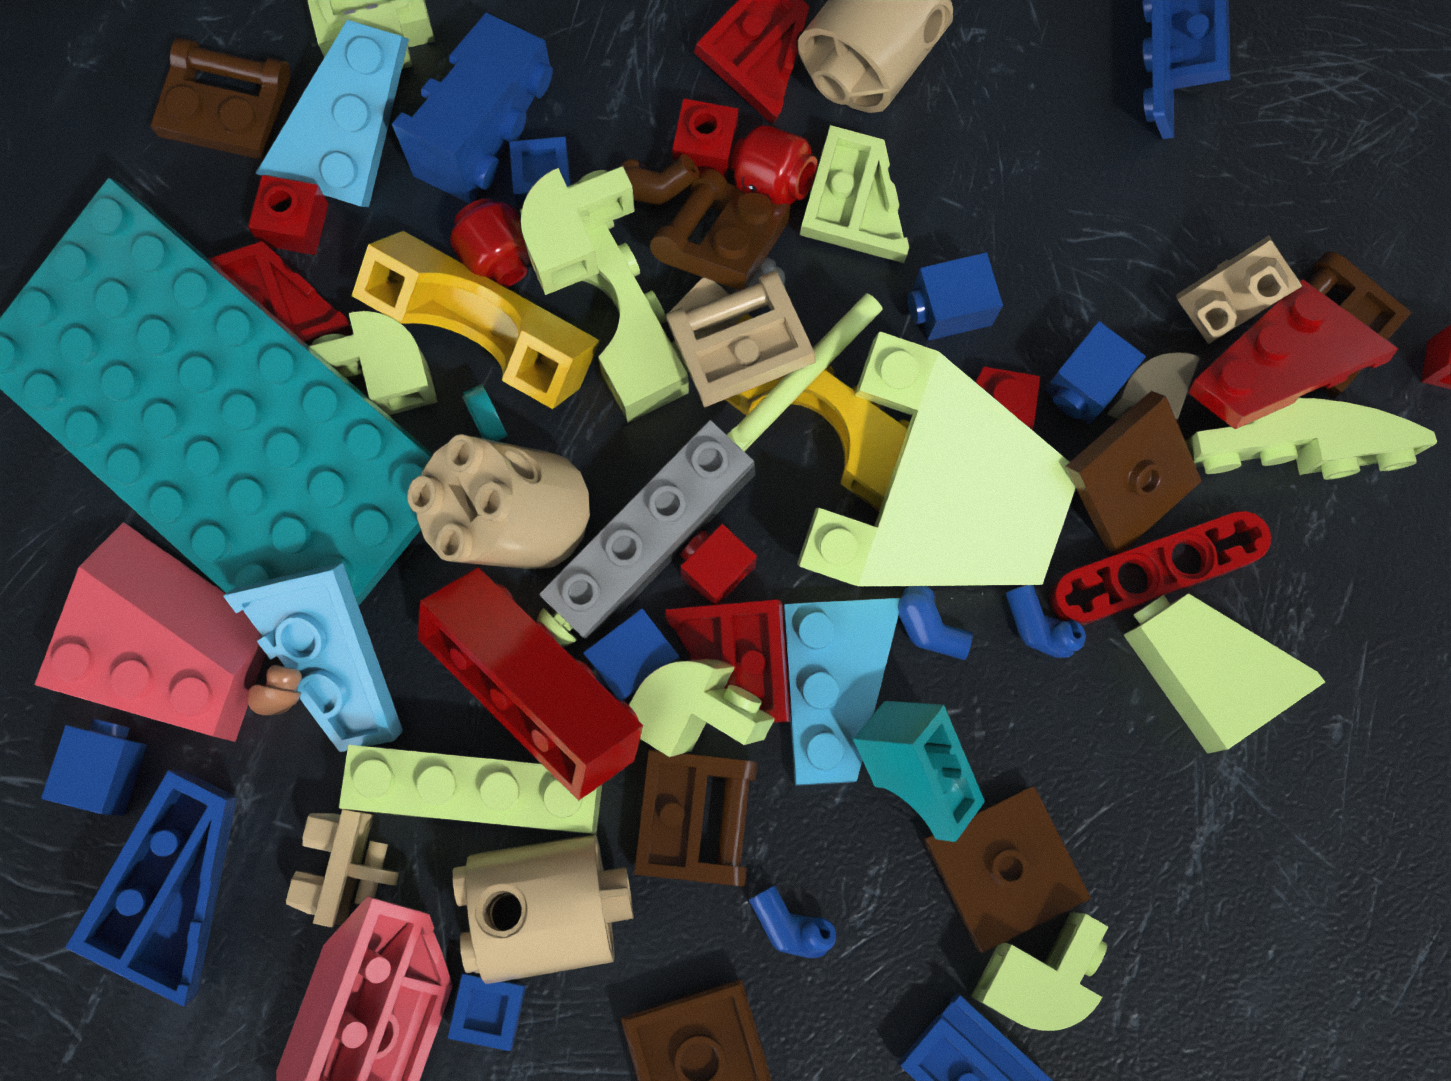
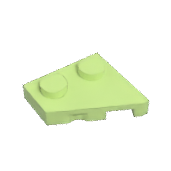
[800,125,909,263]

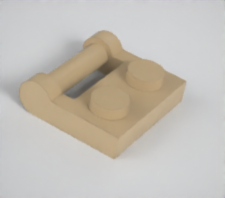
[665,270,816,408]

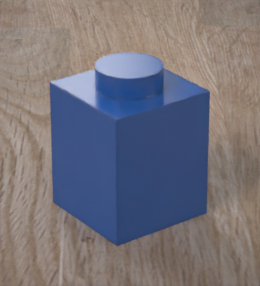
[908,252,1003,341]
[1045,321,1146,425]
[584,609,680,704]
[41,718,147,816]

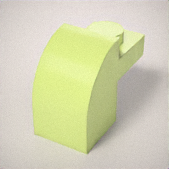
[521,166,635,295]
[309,311,438,415]
[629,659,775,757]
[971,912,1108,1031]

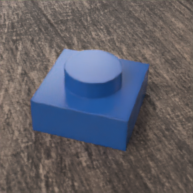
[509,137,571,204]
[448,972,527,1051]

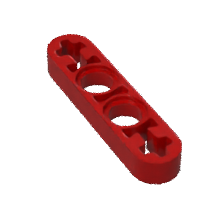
[1049,511,1271,625]

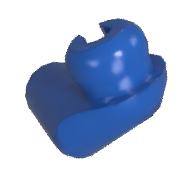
[1005,585,1086,658]
[898,586,973,660]
[748,885,837,959]

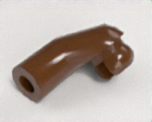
[618,154,700,206]

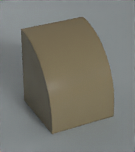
[1106,352,1200,420]

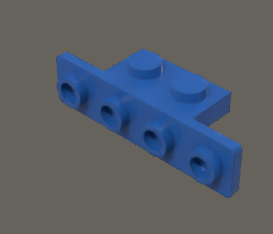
[1143,0,1231,139]

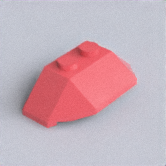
[276,896,453,1081]

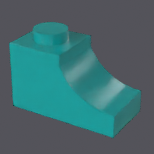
[853,701,985,842]

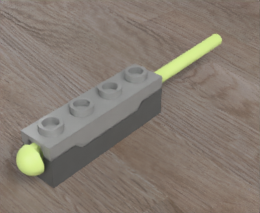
[537,293,883,647]

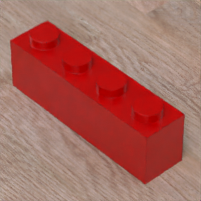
[418,567,643,801]

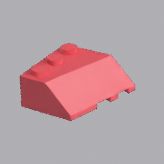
[34,522,266,742]

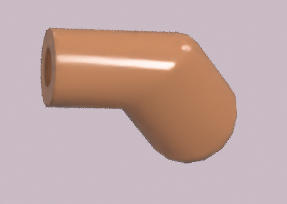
[247,665,302,715]

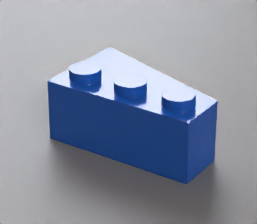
[392,13,553,204]
[65,769,237,1007]

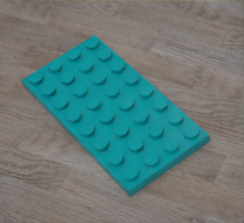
[0,178,433,606]

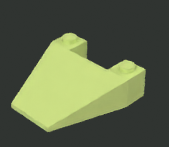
[797,331,1076,586]

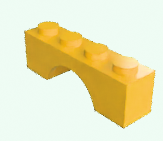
[352,231,600,409]
[724,314,910,512]

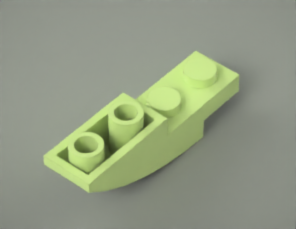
[1186,398,1437,480]

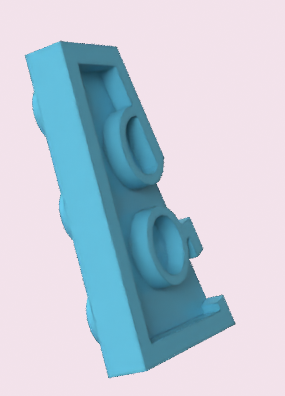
[256,20,409,207]
[223,562,403,752]
[783,598,900,786]

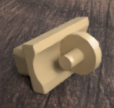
[1176,235,1302,344]
[286,809,399,927]

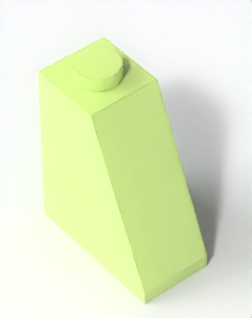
[1124,594,1325,754]

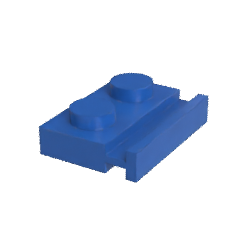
[897,993,1053,1081]

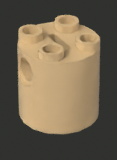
[798,0,953,113]
[408,434,590,570]
[453,834,634,984]

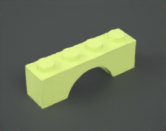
[520,182,689,423]
[339,745,602,835]

